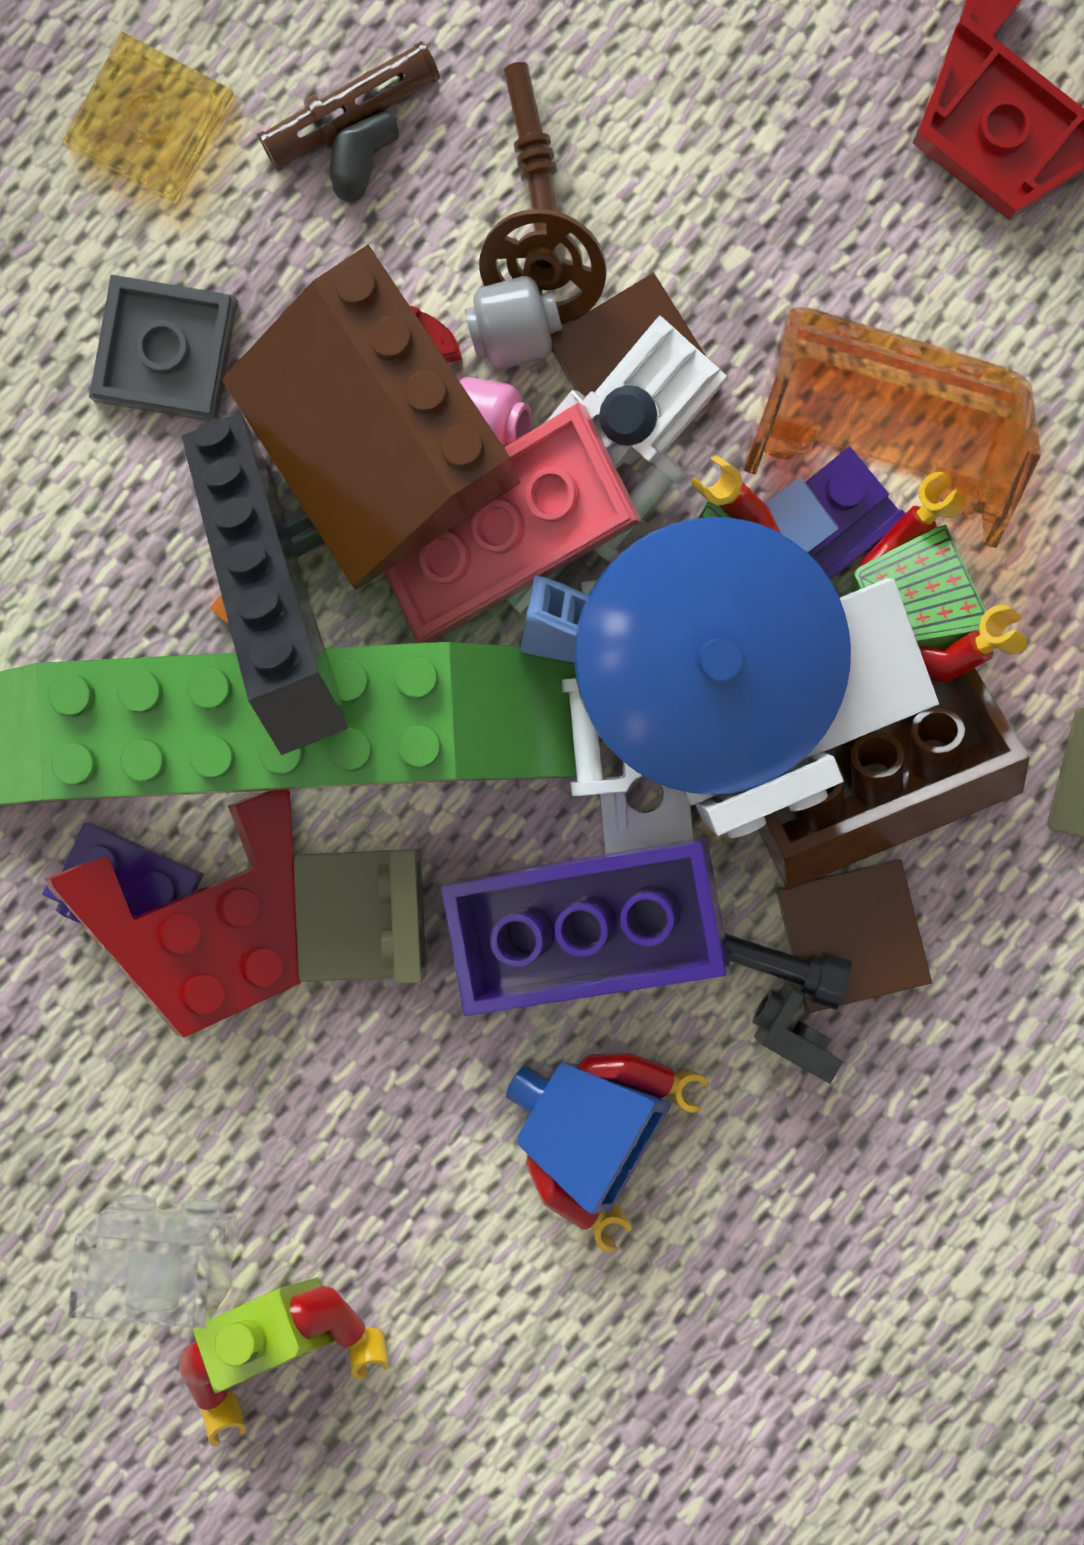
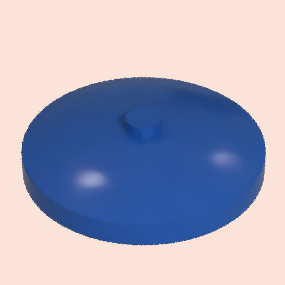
[574,517,851,794]

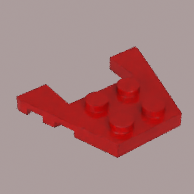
[912,0,1084,221]
[45,790,301,1038]

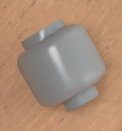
[465,276,562,369]

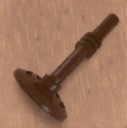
[479,62,607,324]

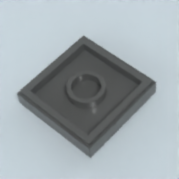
[89,275,238,421]

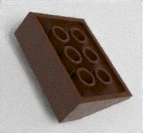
[221,244,520,590]
[758,668,1030,891]

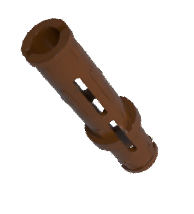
[257,41,440,172]

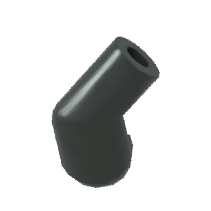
[329,110,399,202]

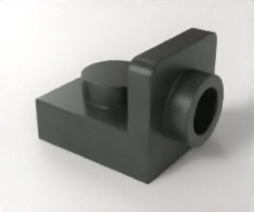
[752,983,843,1084]

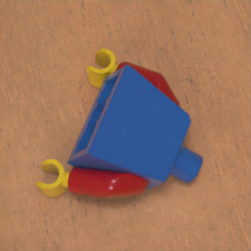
[506,1053,709,1252]

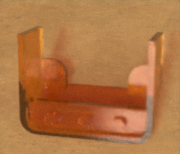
[743,307,1041,548]

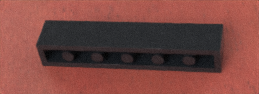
[181,412,349,755]

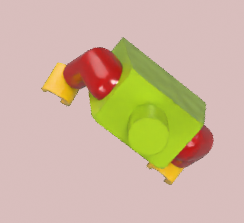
[179,1277,389,1446]

